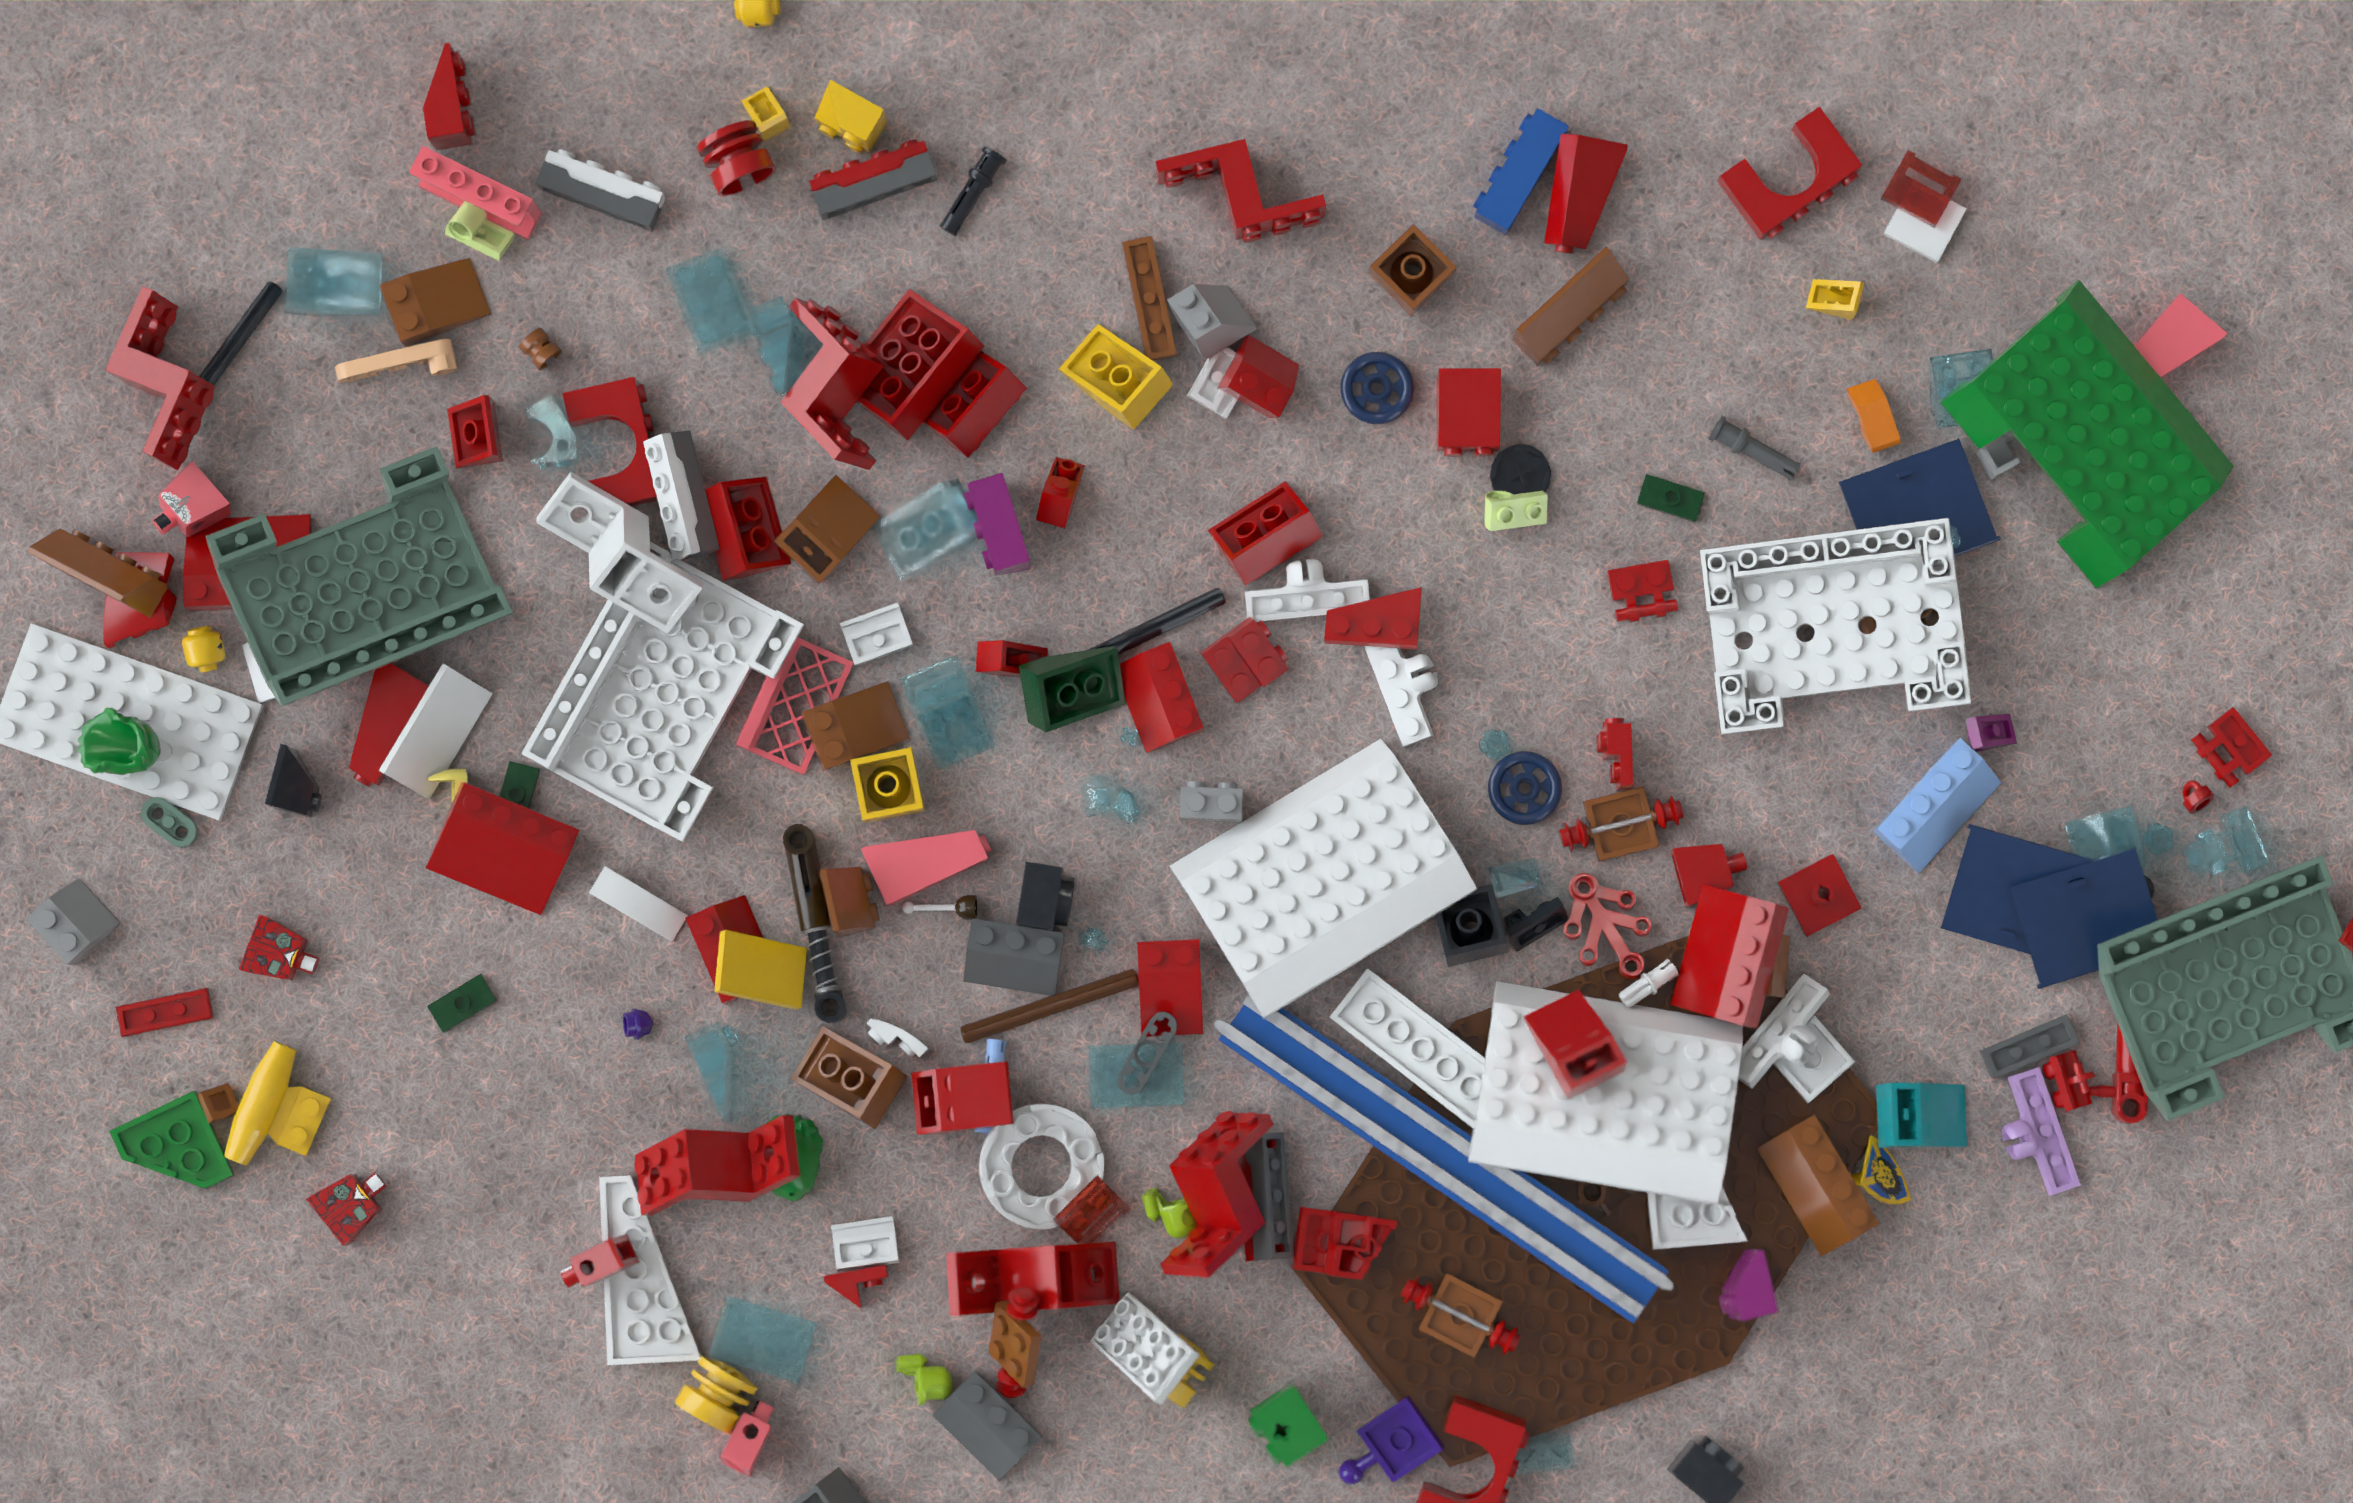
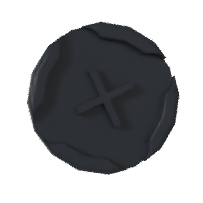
[1490,444,1551,495]

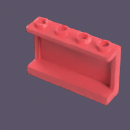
[410,145,542,240]

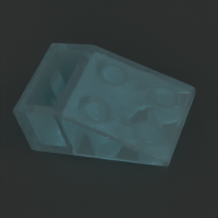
[747,296,804,398]
[900,655,995,770]

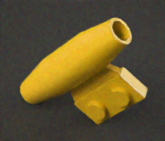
[224,1041,331,1166]

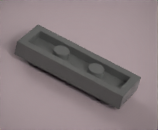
[1980,1014,2080,1079]

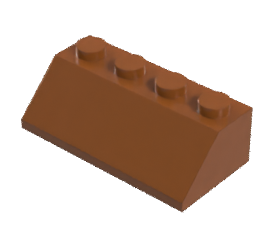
[1512,246,1629,366]
[27,528,168,618]
[1756,1115,1879,1257]

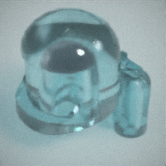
[1081,774,1140,824]

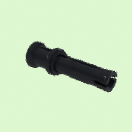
[939,146,1007,236]

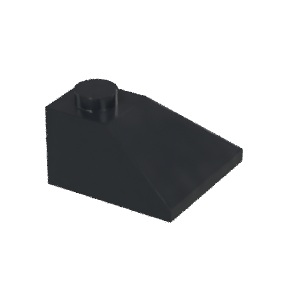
[265,744,322,818]

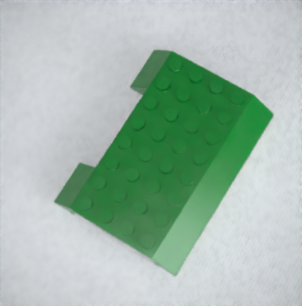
[1940,280,2234,588]

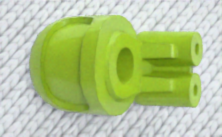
[1141,1187,1197,1239]
[895,1353,953,1405]

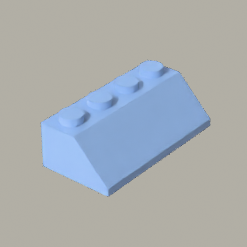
[1873,738,2001,874]

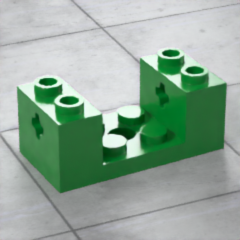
[1248,1382,1329,1468]

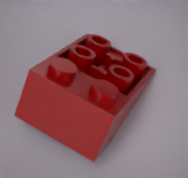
[423,43,476,151]
[1523,989,1627,1099]
[911,1061,1014,1135]

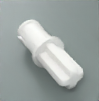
[1619,959,1679,1007]

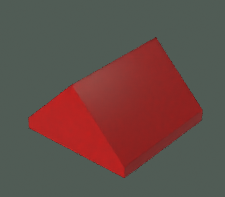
[447,395,503,469]

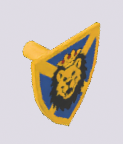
[1851,1135,1911,1205]

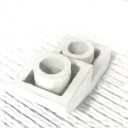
[867,1019,930,1058]

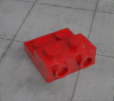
[1200,617,1289,704]
[1596,718,1633,791]

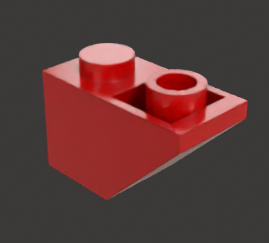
[1036,457,1085,529]

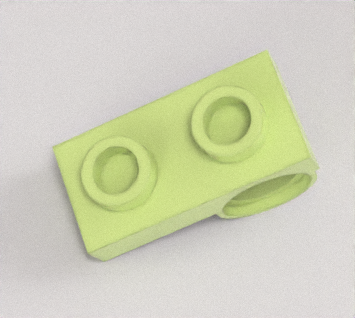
[445,201,515,261]
[1484,491,1548,531]

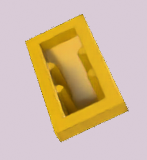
[741,86,791,141]
[1806,279,1864,320]

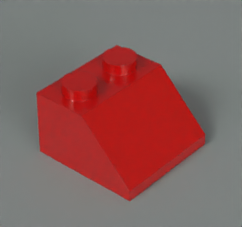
[1218,334,1299,418]

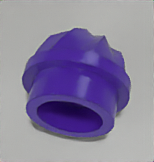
[623,1008,653,1040]

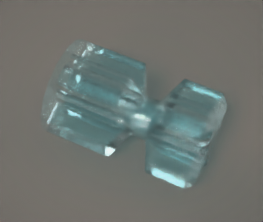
[1120,727,1139,747]

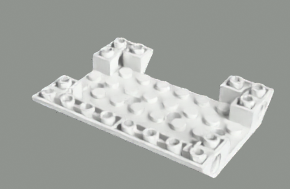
[1700,518,1971,734]

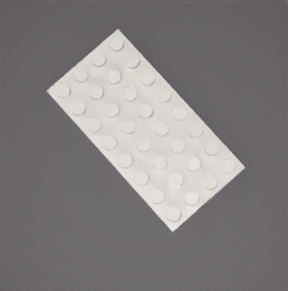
[0,624,264,821]

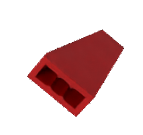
[1544,134,1628,254]
[349,663,429,787]

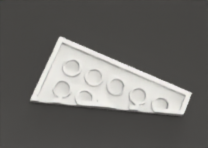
[599,1175,701,1365]
[1647,1186,1747,1250]

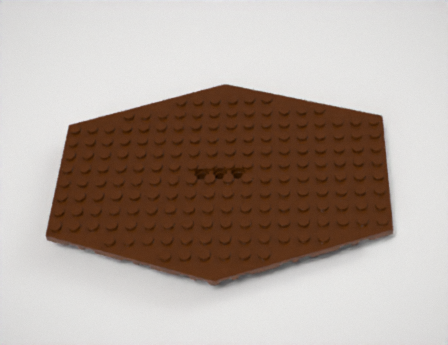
[1293,935,1878,1467]

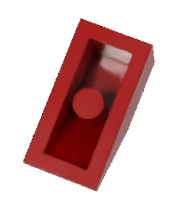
[975,640,1048,677]

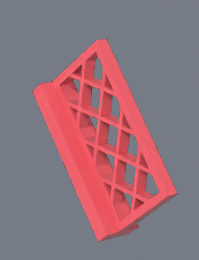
[735,637,854,775]

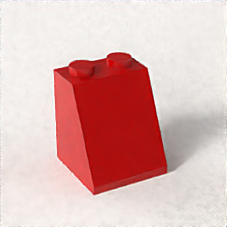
[1436,368,1501,457]

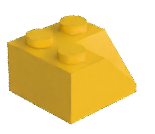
[815,80,888,154]

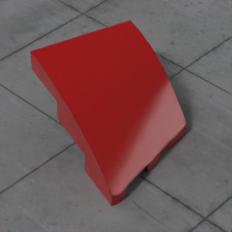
[103,552,177,648]
[1291,1206,1398,1280]

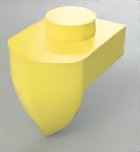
[428,769,467,802]

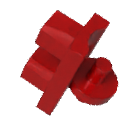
[2043,1050,2095,1112]

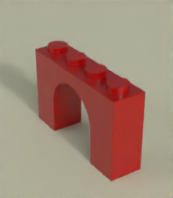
[1717,106,1862,240]
[562,377,658,507]
[1416,1395,1530,1503]

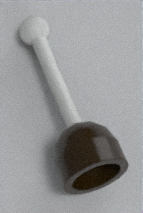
[902,895,977,920]

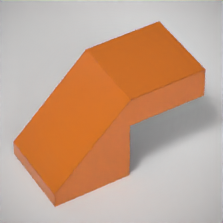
[1847,378,1901,453]

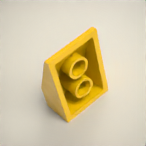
[1059,324,1173,430]

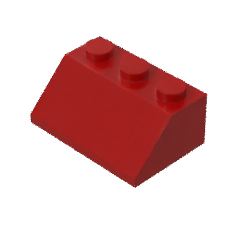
[923,351,1027,458]
[705,476,791,581]
[1208,481,1323,586]
[1120,642,1204,753]
[685,895,763,1005]

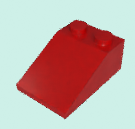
[1137,939,1203,1037]

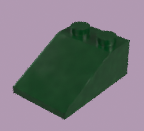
[1019,646,1126,732]

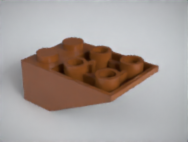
[773,474,881,584]

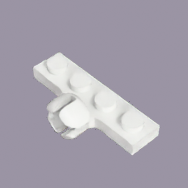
[1245,559,1370,622]
[1364,646,1438,747]
[1738,974,1830,1088]

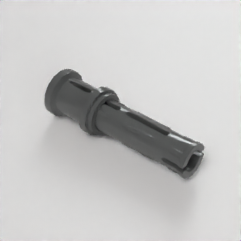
[1708,415,1801,481]

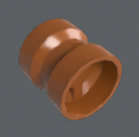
[519,327,562,371]

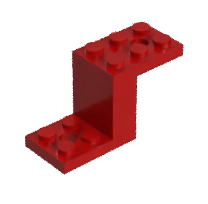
[1155,139,1326,243]
[105,286,215,471]
[781,298,884,470]
[1160,1111,1274,1278]
[634,1115,800,1216]
[946,1241,1120,1316]

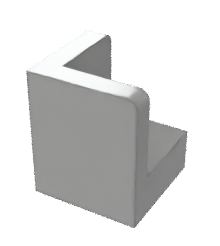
[1975,439,2022,481]

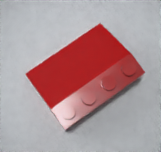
[856,289,984,441]
[183,514,311,611]
[425,782,579,915]
[1670,884,1790,1029]

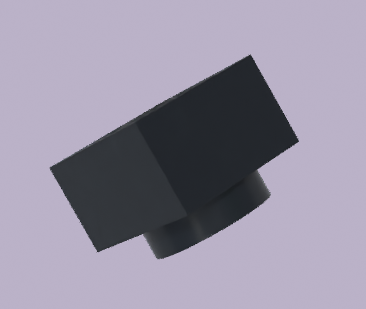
[1016,862,1075,931]
[1436,884,1509,967]
[1666,1436,1745,1503]

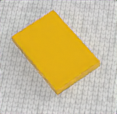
[715,930,807,1010]

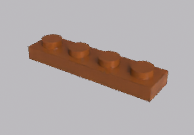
[1122,236,1177,361]

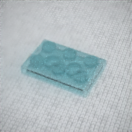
[666,247,756,355]
[1089,1042,1184,1109]
[709,1296,817,1383]

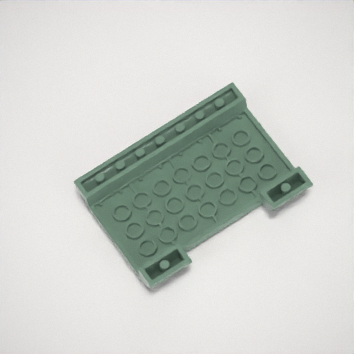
[206,446,513,707]
[2098,855,2353,1121]

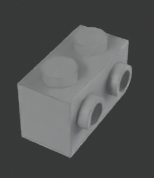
[1180,781,1243,823]

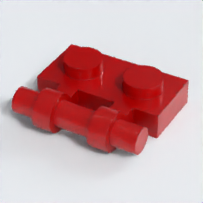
[1607,560,1678,623]
[2191,707,2272,788]

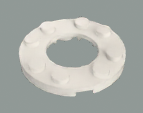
[979,1103,1104,1229]

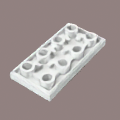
[379,664,493,800]
[1090,1292,1199,1405]

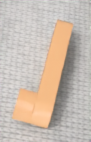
[335,339,458,383]

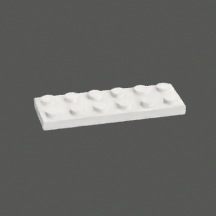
[1330,968,1485,1129]

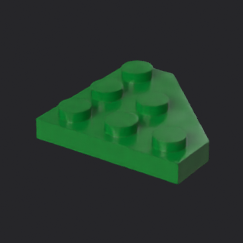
[109,1091,235,1189]

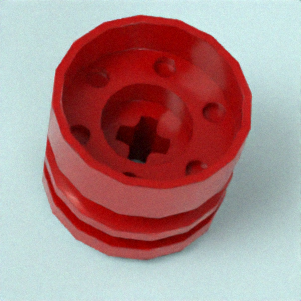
[696,120,776,196]

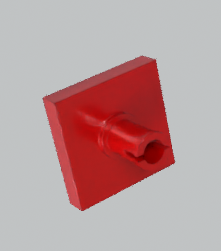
[1777,854,1862,937]

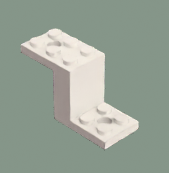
[537,472,703,633]

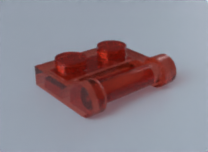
[1881,150,1962,228]
[1053,1175,1131,1244]

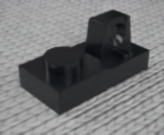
[1504,897,1569,952]

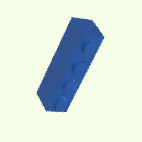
[1473,108,1569,235]

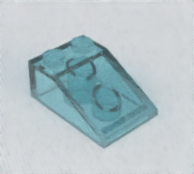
[284,247,382,316]
[872,479,978,580]
[685,1021,739,1124]

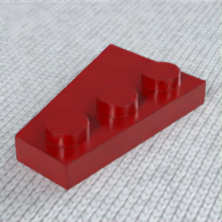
[1324,587,1422,649]

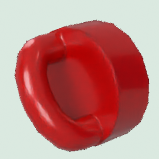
[2182,780,2214,814]

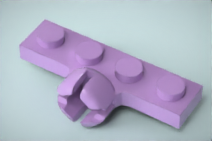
[2001,1067,2081,1196]

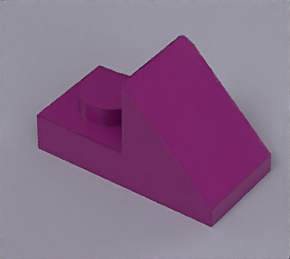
[1966,714,2017,752]

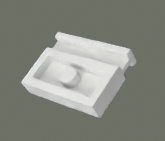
[1187,347,1237,418]
[840,602,913,667]
[831,1216,899,1272]

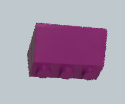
[963,472,1031,576]
[1719,1248,1778,1321]

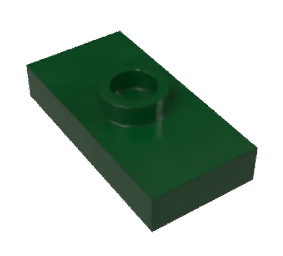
[1636,474,1705,523]
[499,761,540,809]
[427,974,497,1033]

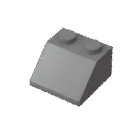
[1167,284,1257,361]
[26,878,121,966]

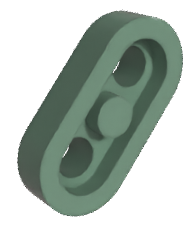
[141,797,198,848]

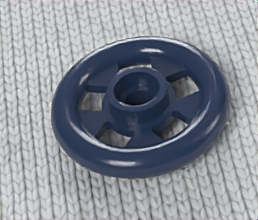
[1340,352,1414,424]
[1488,751,1562,825]

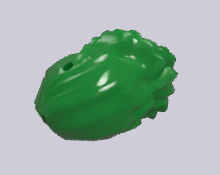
[78,708,161,775]
[766,1114,823,1202]

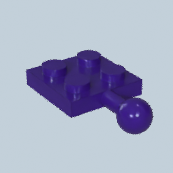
[1339,1395,1445,1484]

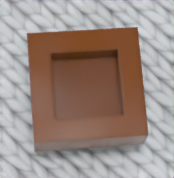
[197,1083,239,1124]

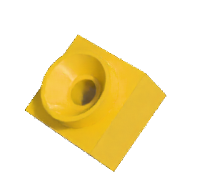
[850,747,925,823]

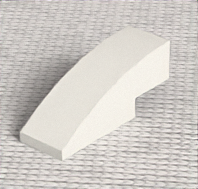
[589,866,688,942]

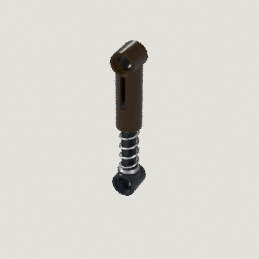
[783,824,847,1024]

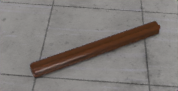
[960,969,1139,1043]

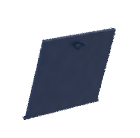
[1838,439,2001,557]
[1941,824,2093,954]
[2009,847,2158,989]

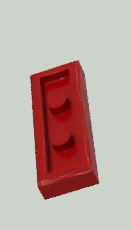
[116,988,214,1037]

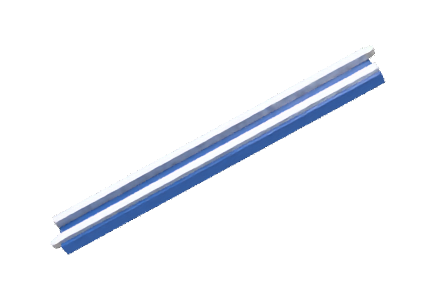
[1214,995,1673,1324]

